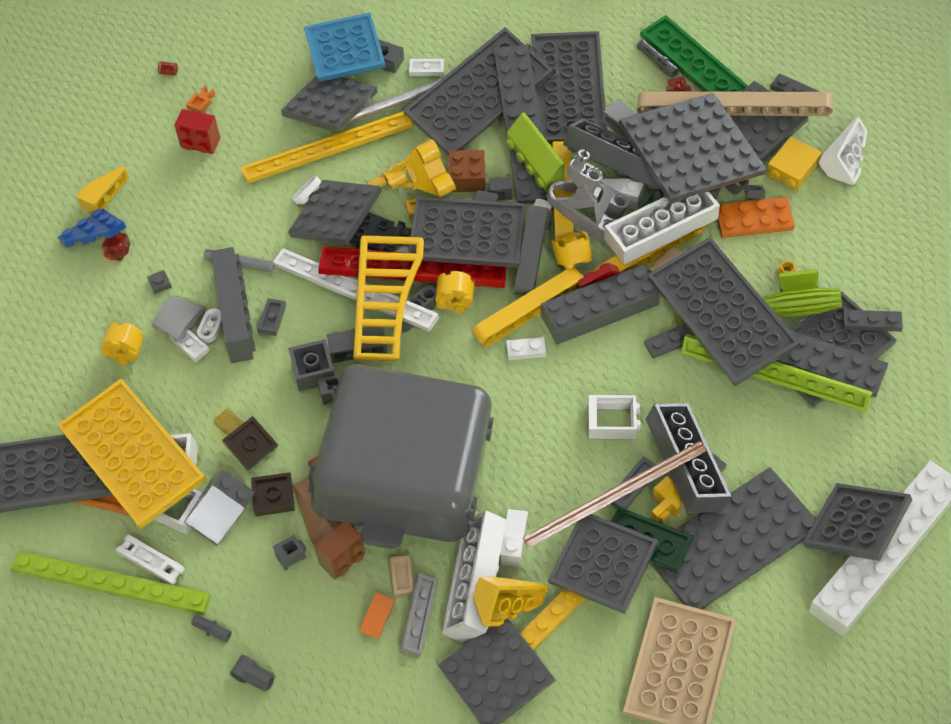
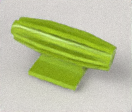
[762,269,842,317]

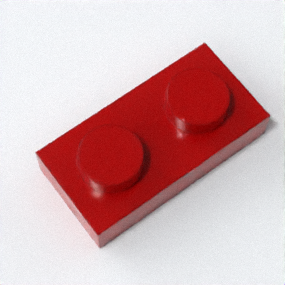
[578,263,620,288]

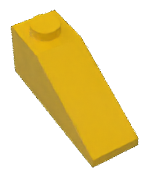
[77,166,129,213]

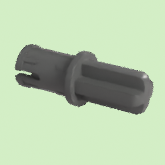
[191,614,232,643]

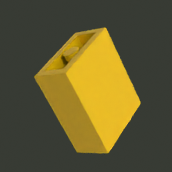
[766,136,822,191]

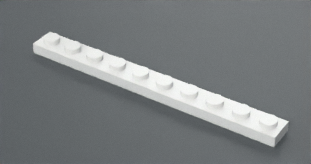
[273,248,439,332]

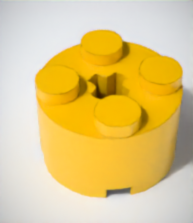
[551,231,592,269]
[435,271,474,314]
[100,322,144,365]

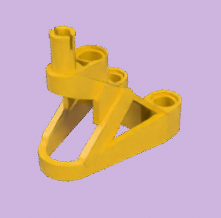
[367,139,456,198]

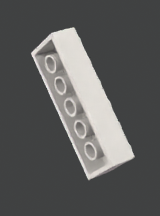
[604,191,720,265]
[442,511,506,643]

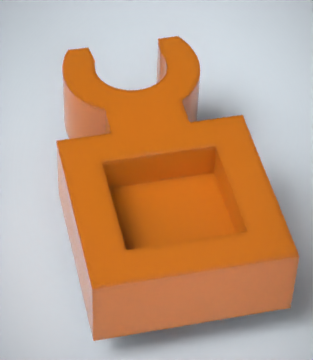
[186,86,215,113]

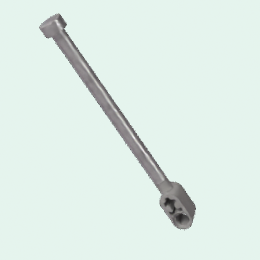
[334,80,440,132]

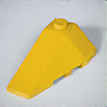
[473,577,548,627]

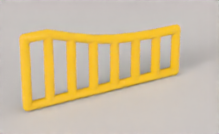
[353,236,424,362]

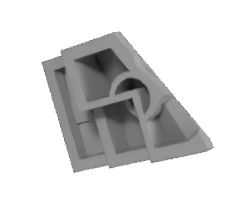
[152,296,206,342]

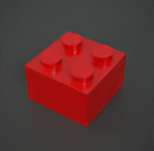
[174,109,220,154]

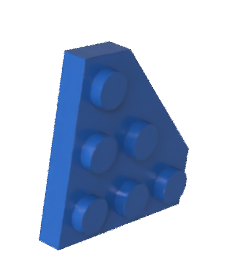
[57,208,127,248]

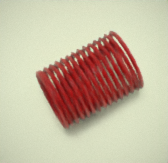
[158,61,178,75]

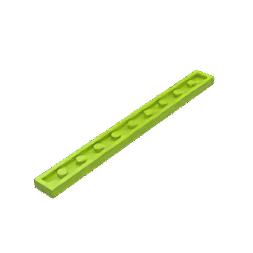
[681,334,872,412]
[11,551,211,615]

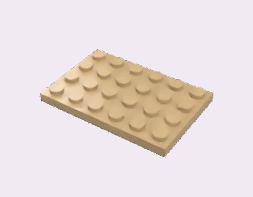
[623,597,737,724]

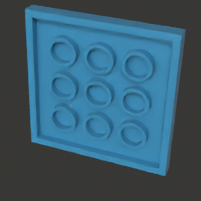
[304,12,386,82]

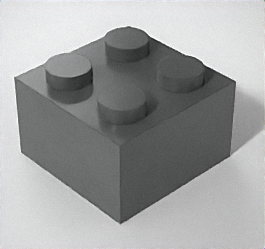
[288,339,335,391]

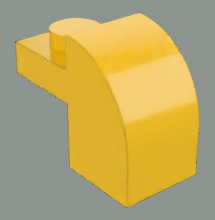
[651,476,682,523]

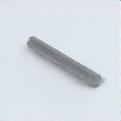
[204,249,274,272]

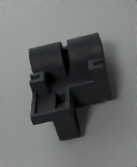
[350,212,412,252]

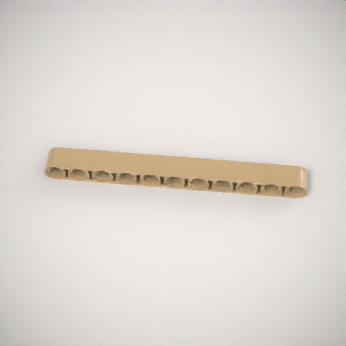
[637,92,833,116]

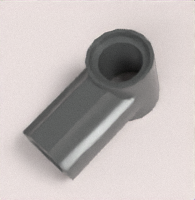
[230,655,275,692]

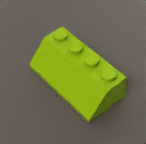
[506,112,565,193]

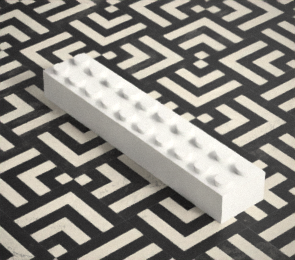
[809,460,951,637]

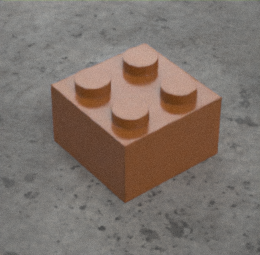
[449,150,485,192]
[315,522,365,580]

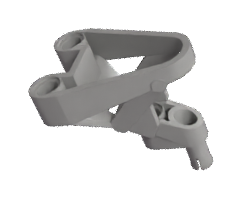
[546,149,629,243]

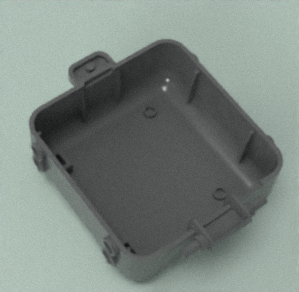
[308,364,494,549]

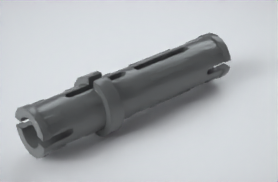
[637,40,679,78]

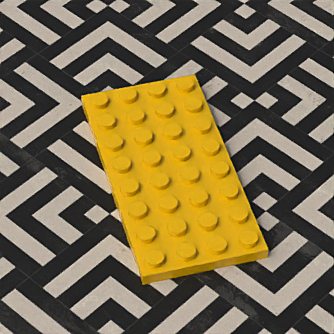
[58,378,207,529]

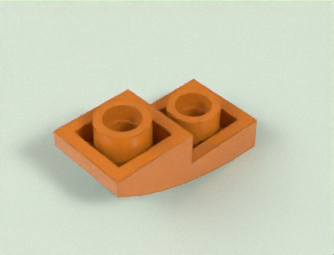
[359,592,396,639]

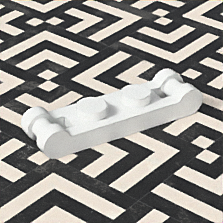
[115,534,185,585]

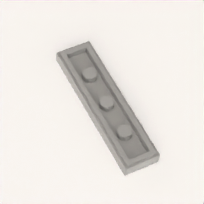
[399,573,438,657]

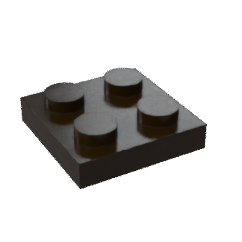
[222,416,278,471]
[251,472,295,516]

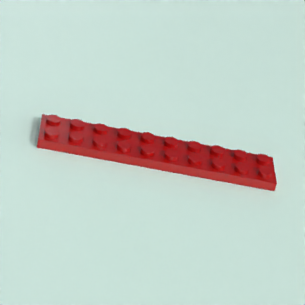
[318,246,507,288]

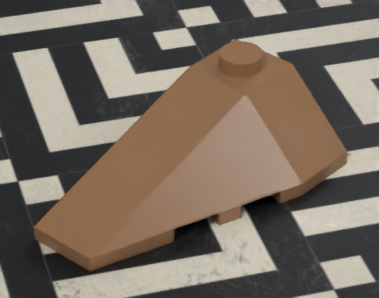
[293,475,354,546]

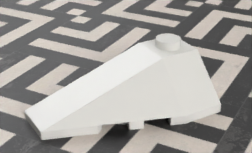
[818,117,867,185]

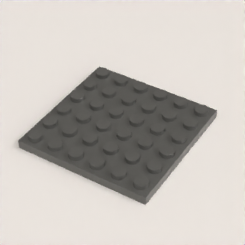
[619,93,767,203]

